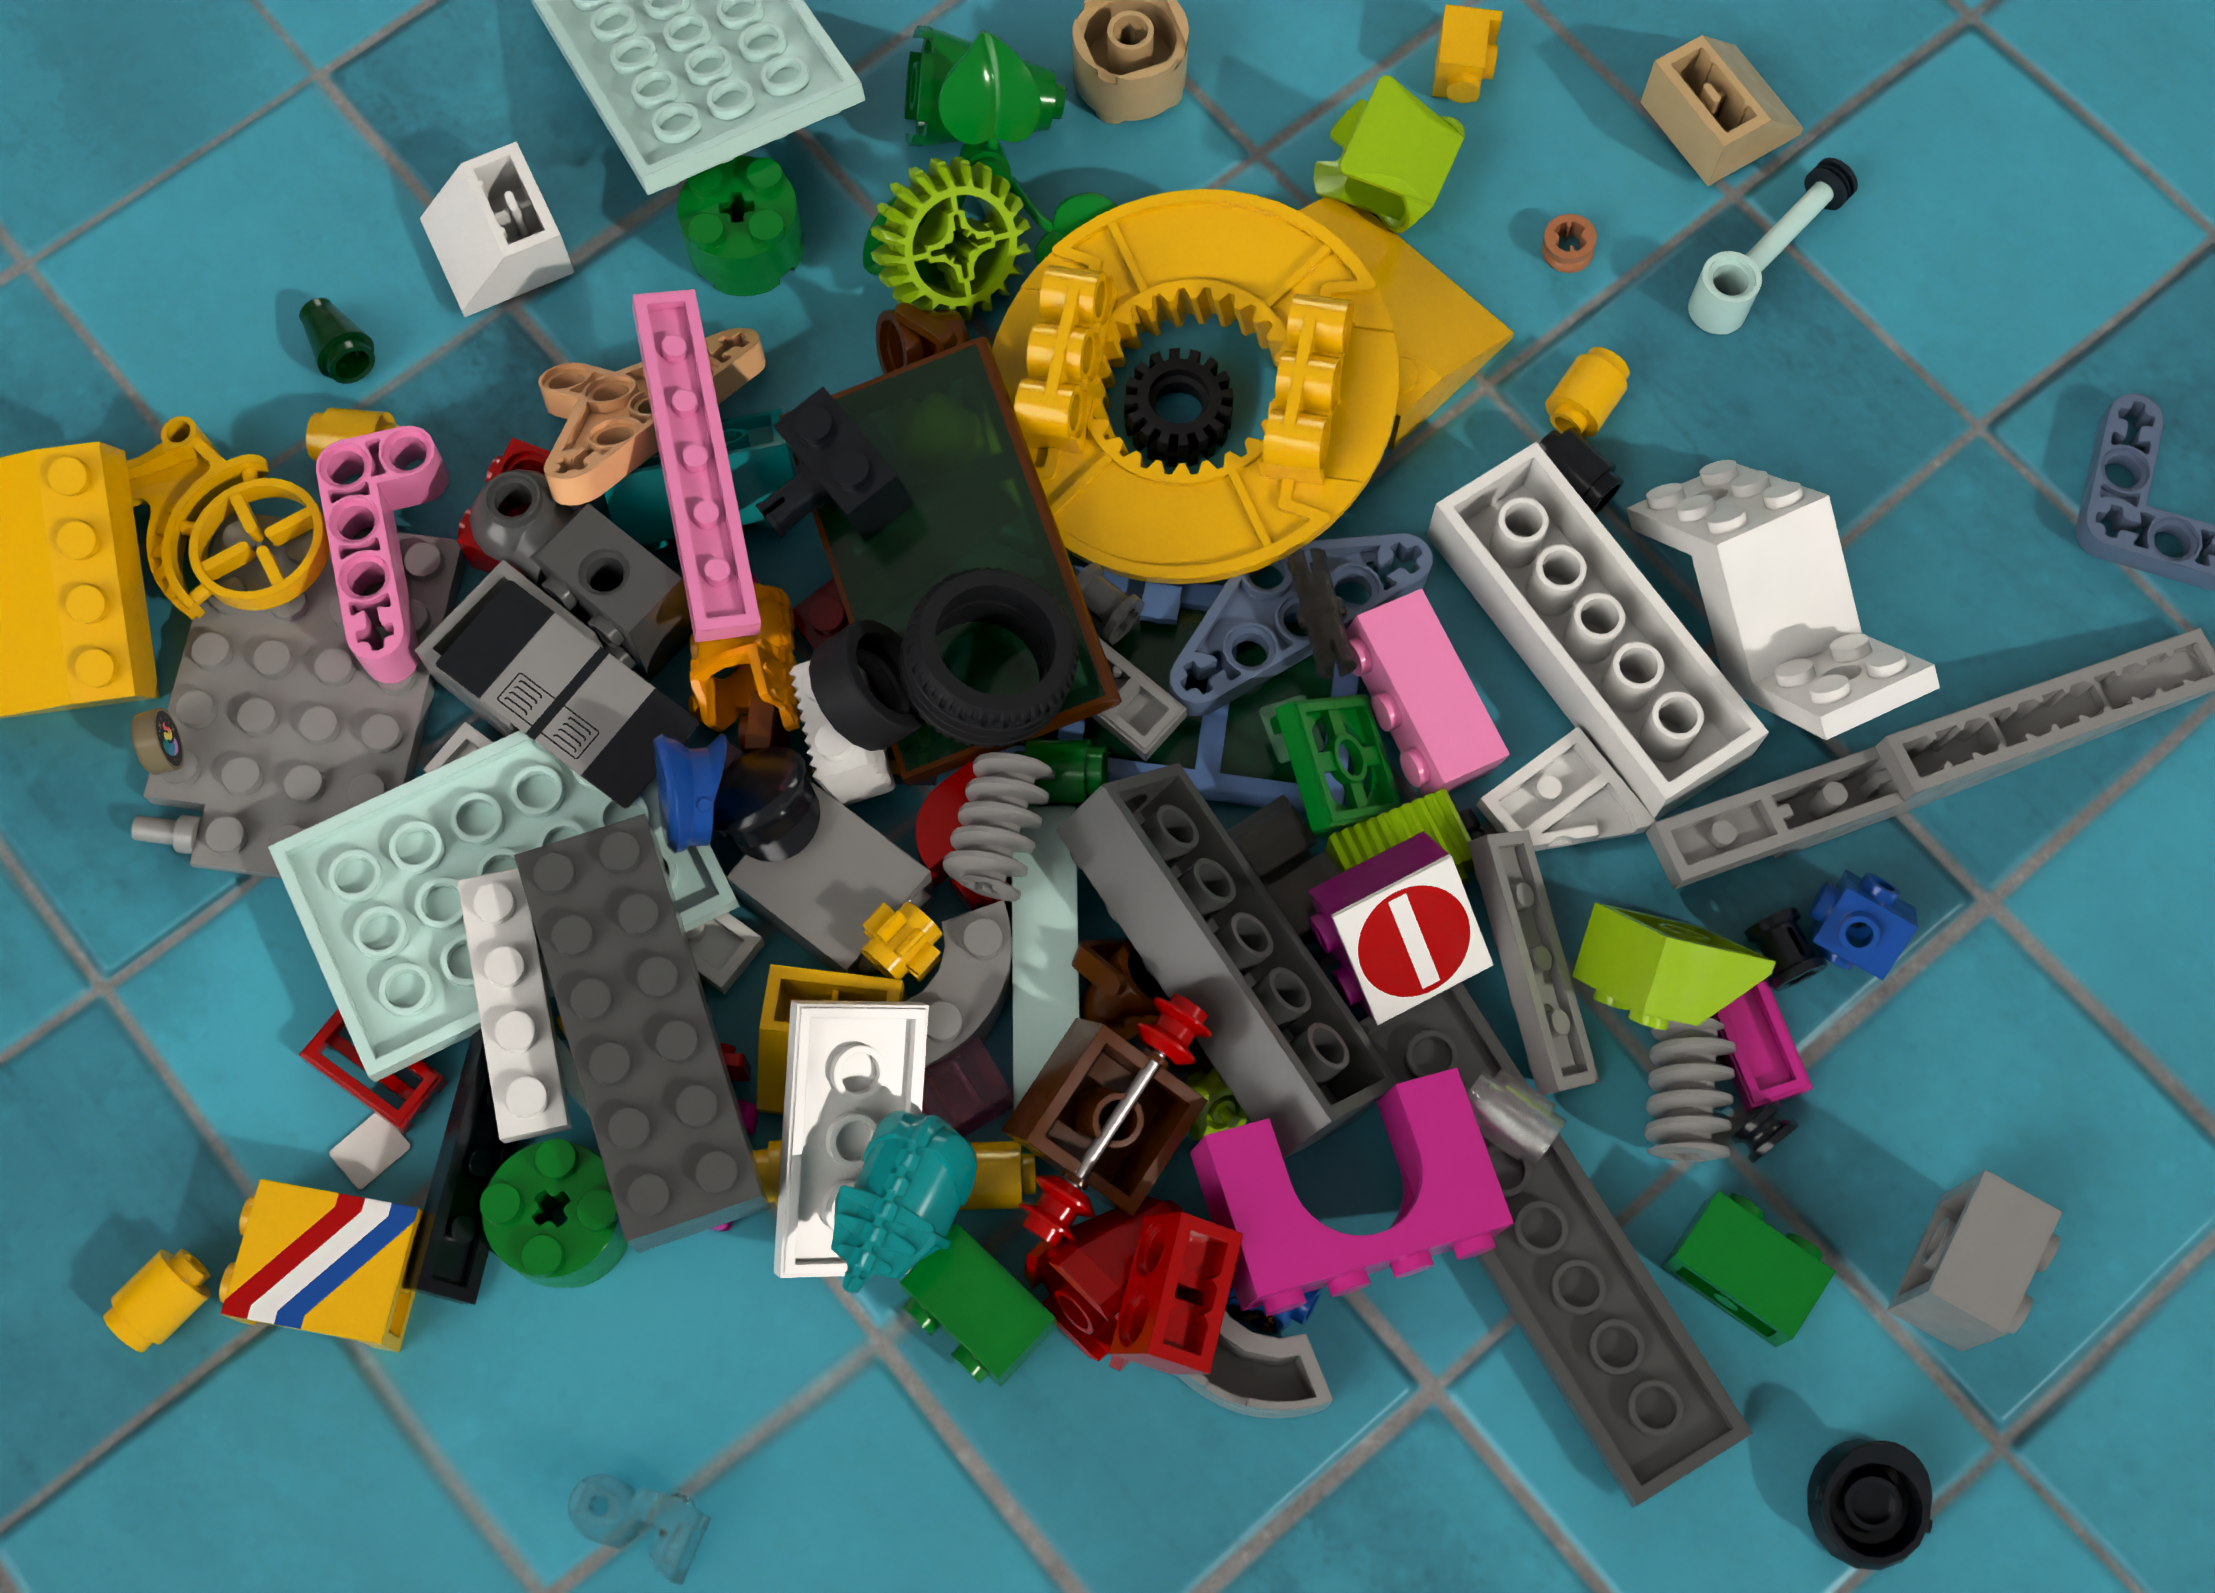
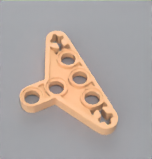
[538,328,766,506]

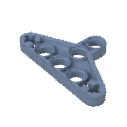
[1168,533,1433,716]

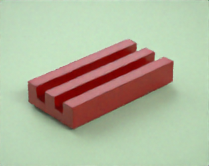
[299,1009,448,1135]

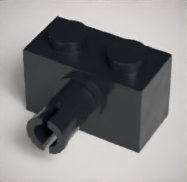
[755,387,915,543]

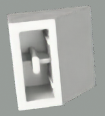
[420,141,575,317]

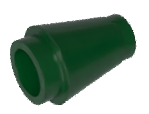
[299,298,375,384]

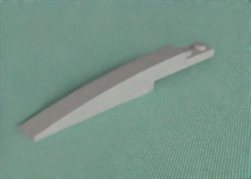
[1645,628,2215,890]

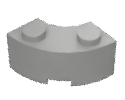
[905,900,1013,1084]
[1176,1310,1333,1419]

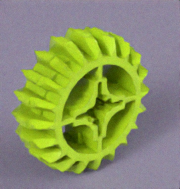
[870,157,1031,321]

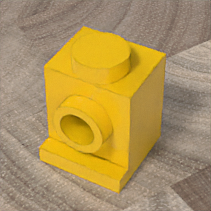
[1432,4,1503,103]

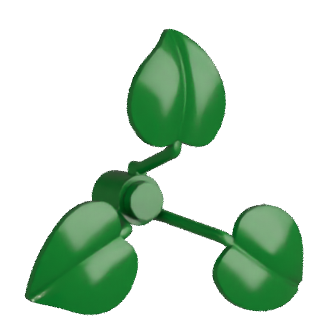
[863,30,1118,284]

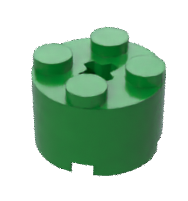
[677,156,804,296]
[480,1138,628,1288]

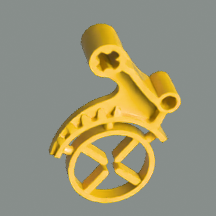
[126,416,330,621]

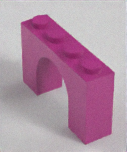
[1190,1068,1514,1316]

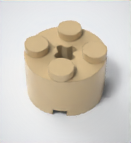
[1072,0,1189,124]

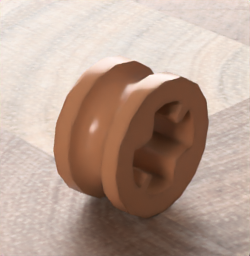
[1542,214,1597,273]

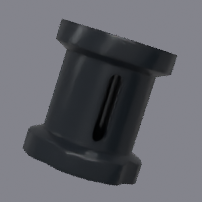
[1744,907,1828,991]

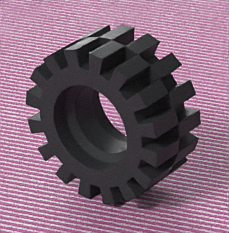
[1124,348,1234,467]

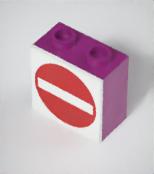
[1308,831,1493,1025]

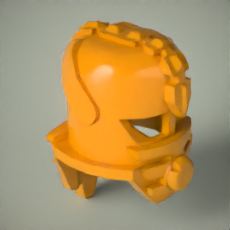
[688,582,802,732]

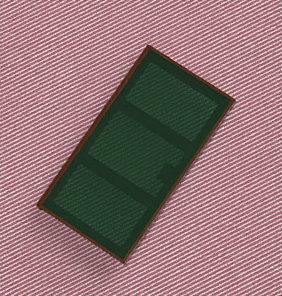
[779,337,1122,787]

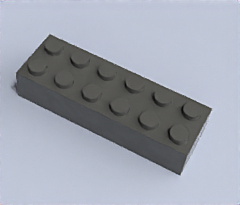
[1056,763,1400,1159]
[514,814,771,1253]

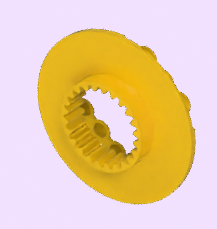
[984,189,1400,584]

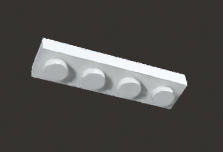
[457,868,572,1143]

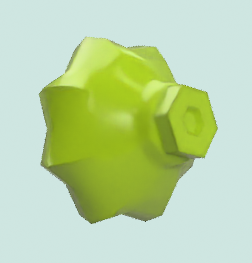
[1186,1068,1247,1141]

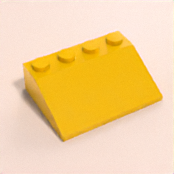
[1255,197,1514,451]
[0,441,160,719]

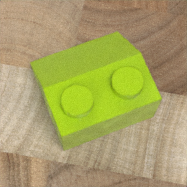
[1572,902,1776,1030]

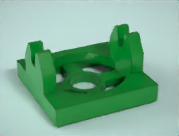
[1270,694,1402,841]

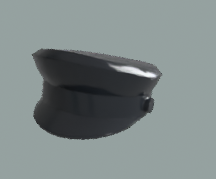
[713,746,820,862]
[1807,1439,1933,1570]

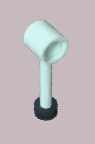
[1688,157,1858,335]

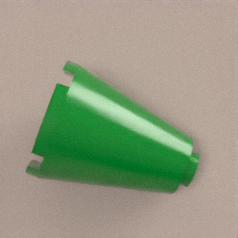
[904,25,1065,147]

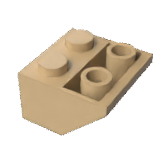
[1640,35,1804,186]

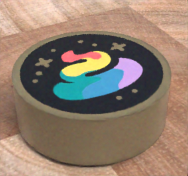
[131,707,184,775]

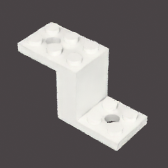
[1626,460,1940,740]

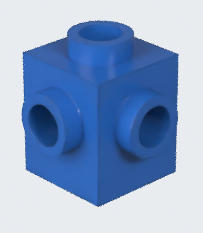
[1807,869,1919,980]

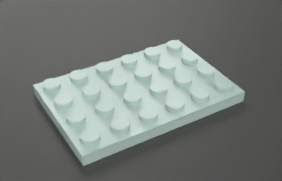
[530,0,865,195]
[268,730,740,1082]

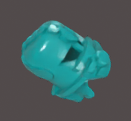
[831,1110,977,1294]

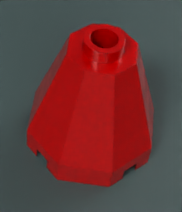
[1024,1196,1186,1371]

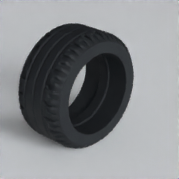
[899,567,1079,748]

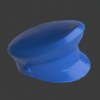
[653,733,727,854]

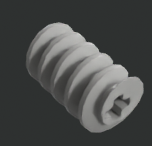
[943,752,1056,902]
[1644,1018,1736,1162]

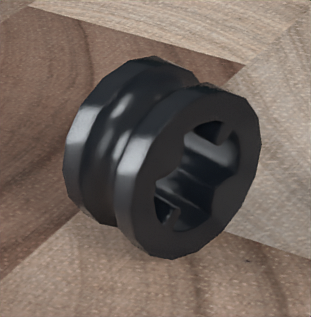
[1730,1100,1799,1163]

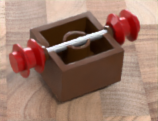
[1001,993,1212,1248]

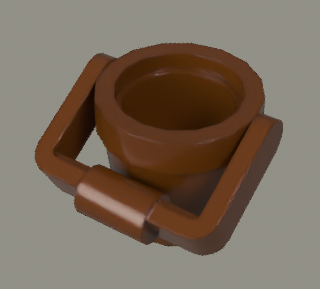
[876,303,969,406]
[1071,938,1170,1041]

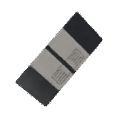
[436,580,699,809]

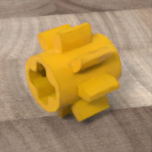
[861,901,942,982]

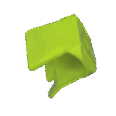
[1313,75,1465,234]

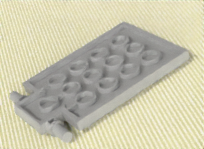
[131,511,466,879]

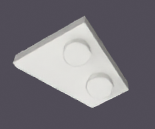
[1476,726,1656,851]

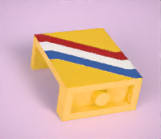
[219,1179,423,1353]

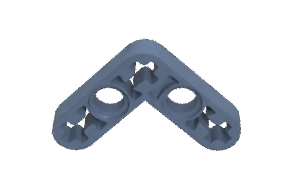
[2076,393,2215,592]

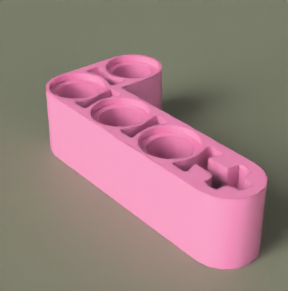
[316,426,449,683]

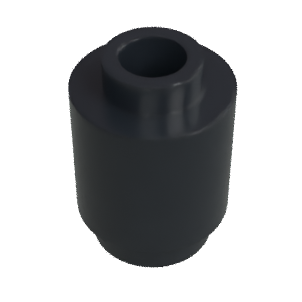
[1539,428,1624,515]

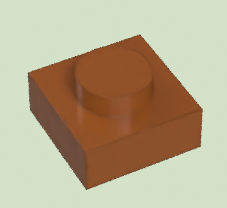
[738,691,790,754]

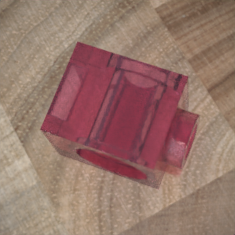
[922,1037,1014,1138]

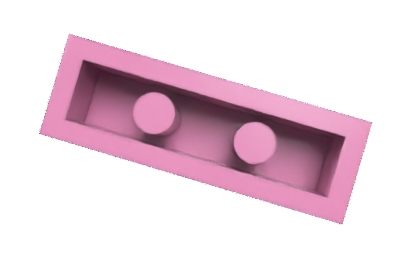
[1341,588,1510,797]

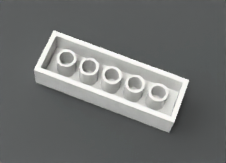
[1427,442,1769,821]

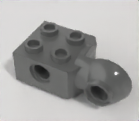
[469,469,693,681]

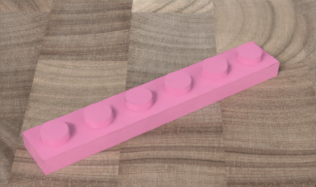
[632,289,761,642]

